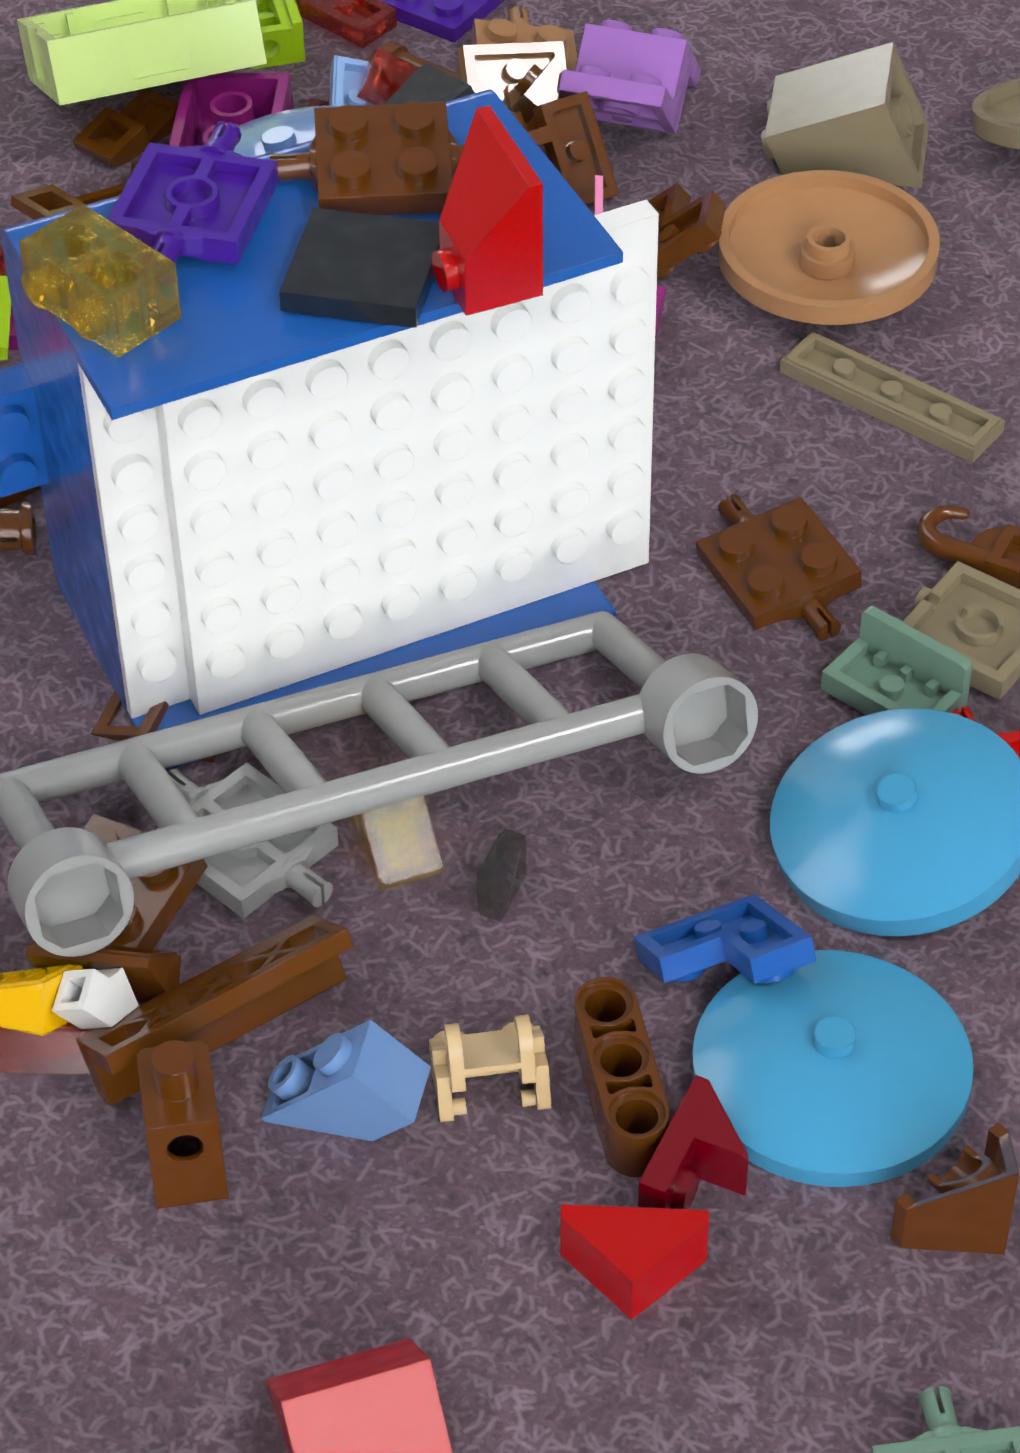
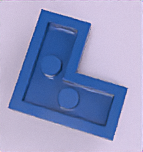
[633,894,817,984]

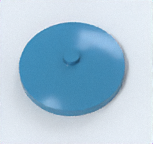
[770,709,1020,936]
[692,950,973,1187]

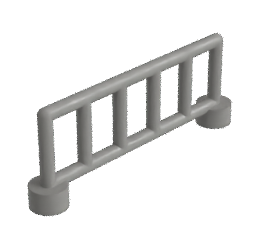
[0,611,758,957]

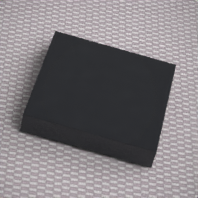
[279,207,440,328]

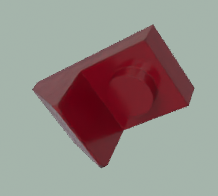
[638,1075,749,1209]

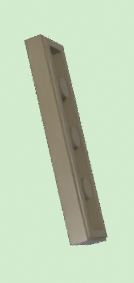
[780,332,1005,463]

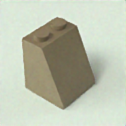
[761,42,929,188]

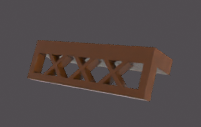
[75,914,354,1106]

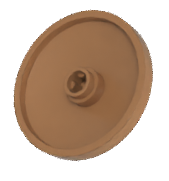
[717,170,940,325]

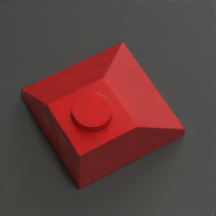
[432,105,543,316]

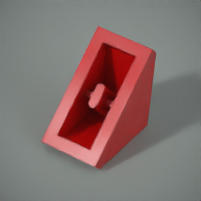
[560,1204,709,1320]

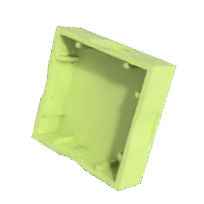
[17,0,267,106]

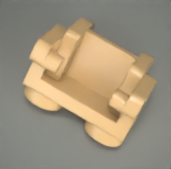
[429,1014,551,1122]

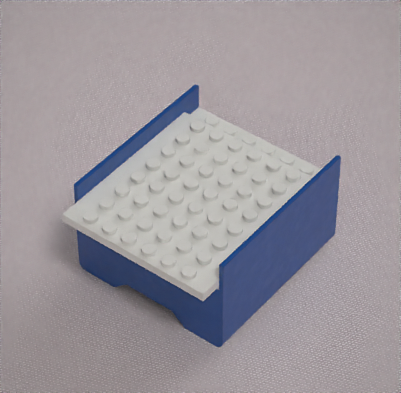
[0,89,659,771]

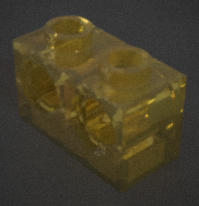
[19,204,182,358]

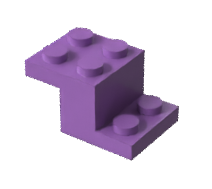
[558,20,701,134]

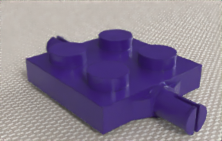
[105,121,279,282]

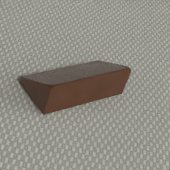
[26,941,181,1002]

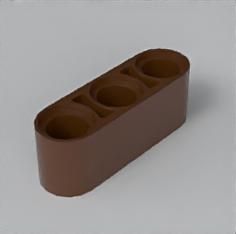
[574,977,669,1177]

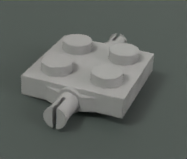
[157,762,339,919]

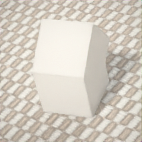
[52,968,139,1029]

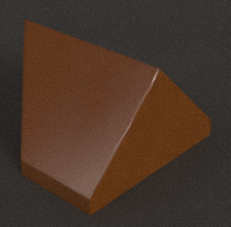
[890,1122,1019,1255]

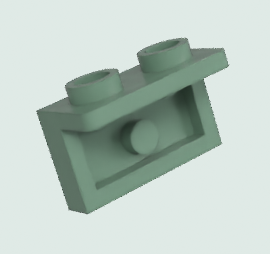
[820,606,973,715]

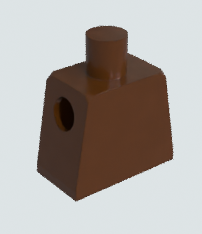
[136,1040,229,1209]

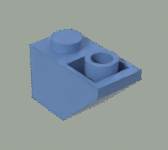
[261,1019,431,1141]

